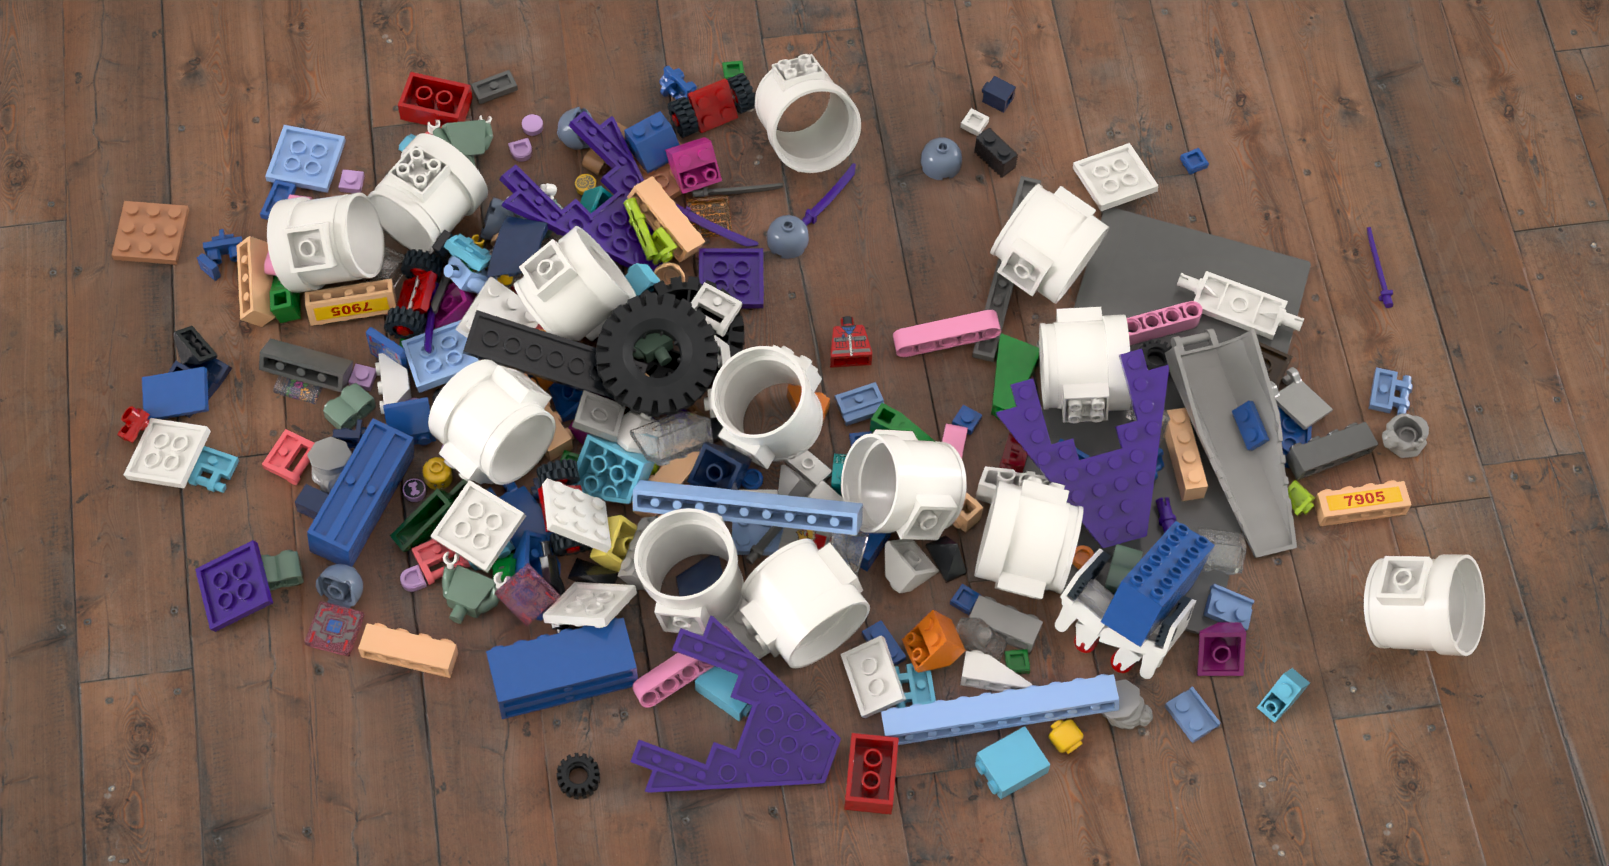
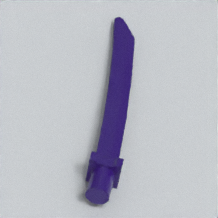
[801,163,856,226]
[676,204,759,247]
[1367,227,1393,308]
[424,282,439,354]

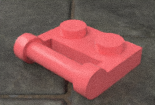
[262,429,314,485]
[412,539,471,585]

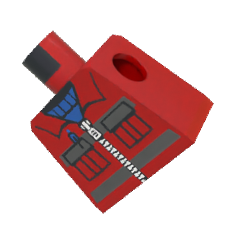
[830,316,872,368]

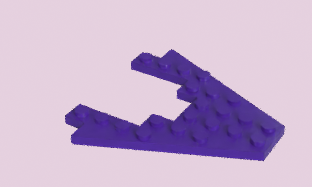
[499,111,675,272]
[996,349,1169,548]
[630,615,841,793]

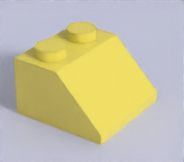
[589,515,637,572]

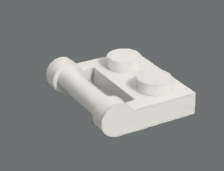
[691,282,742,337]

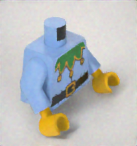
[444,235,513,294]

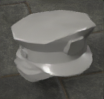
[1382,413,1429,458]
[307,437,352,494]
[1101,679,1153,729]

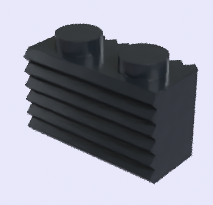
[974,128,1018,178]

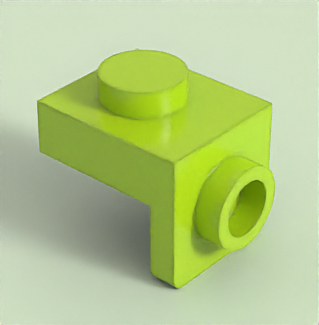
[652,227,677,265]
[1288,480,1316,516]

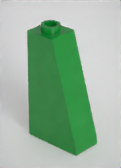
[991,333,1040,420]

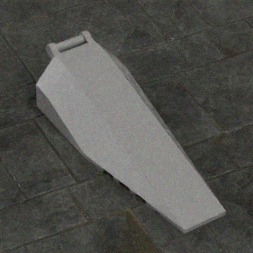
[1165,329,1297,558]

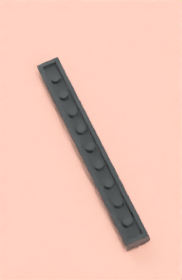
[972,176,1041,362]

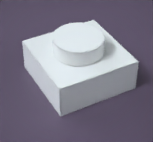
[960,108,989,136]

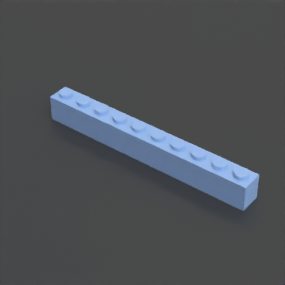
[633,480,863,535]
[881,674,1119,745]

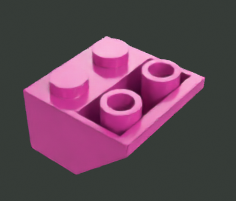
[665,137,722,194]

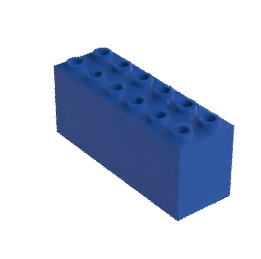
[307,418,414,567]
[1101,521,1215,647]
[486,618,638,719]

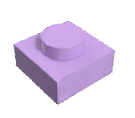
[339,170,365,193]
[348,364,377,391]

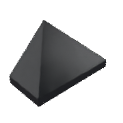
[173,326,217,364]
[925,535,967,583]
[568,558,618,584]

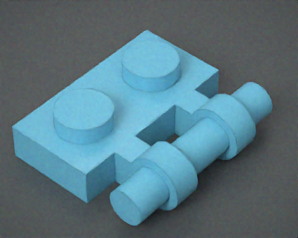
[444,234,492,271]
[188,446,239,493]
[895,663,936,708]

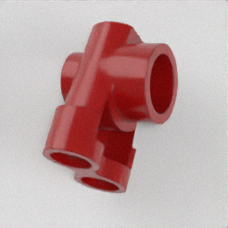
[117,406,150,443]

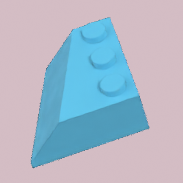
[572,434,656,504]

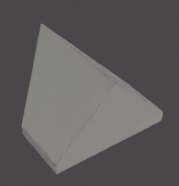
[778,465,815,497]

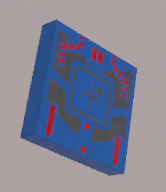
[365,327,410,372]

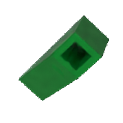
[270,276,301,323]
[870,403,936,442]

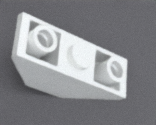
[375,353,412,414]

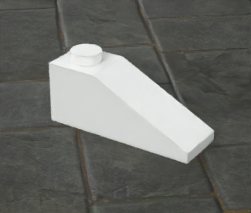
[960,650,1032,692]

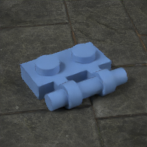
[1368,367,1413,415]

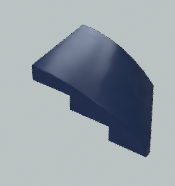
[487,216,548,278]
[168,358,232,418]
[676,555,723,597]

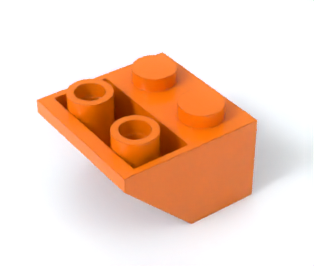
[902,610,966,673]

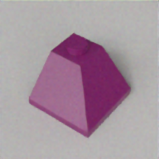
[434,282,476,329]
[1197,622,1246,676]

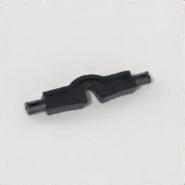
[540,541,569,634]

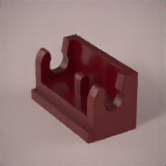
[999,432,1028,473]

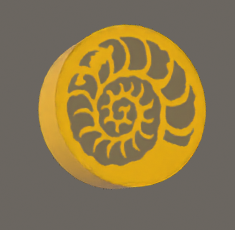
[575,174,597,195]

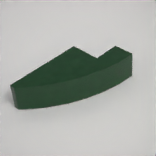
[390,479,473,552]

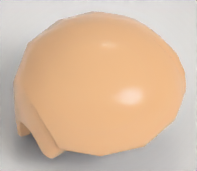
[654,262,685,285]

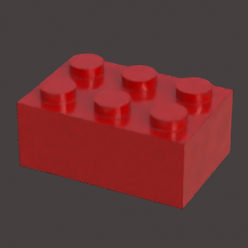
[398,72,473,127]
[844,733,899,815]

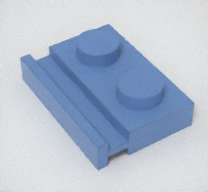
[834,382,884,426]
[1203,584,1254,631]
[1164,686,1221,743]

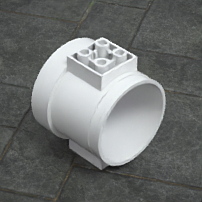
[755,54,861,173]
[367,133,488,254]
[990,184,1109,304]
[267,193,384,293]
[514,226,636,342]
[1039,307,1131,423]
[711,345,823,469]
[428,360,556,485]
[841,429,967,540]
[974,477,1083,600]
[634,508,744,636]
[740,539,870,668]
[1364,554,1485,656]

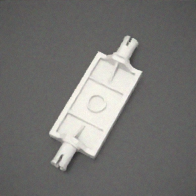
[1177,271,1304,340]

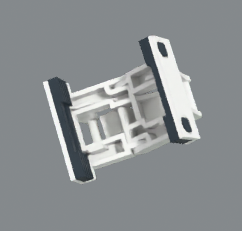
[1055,548,1196,679]

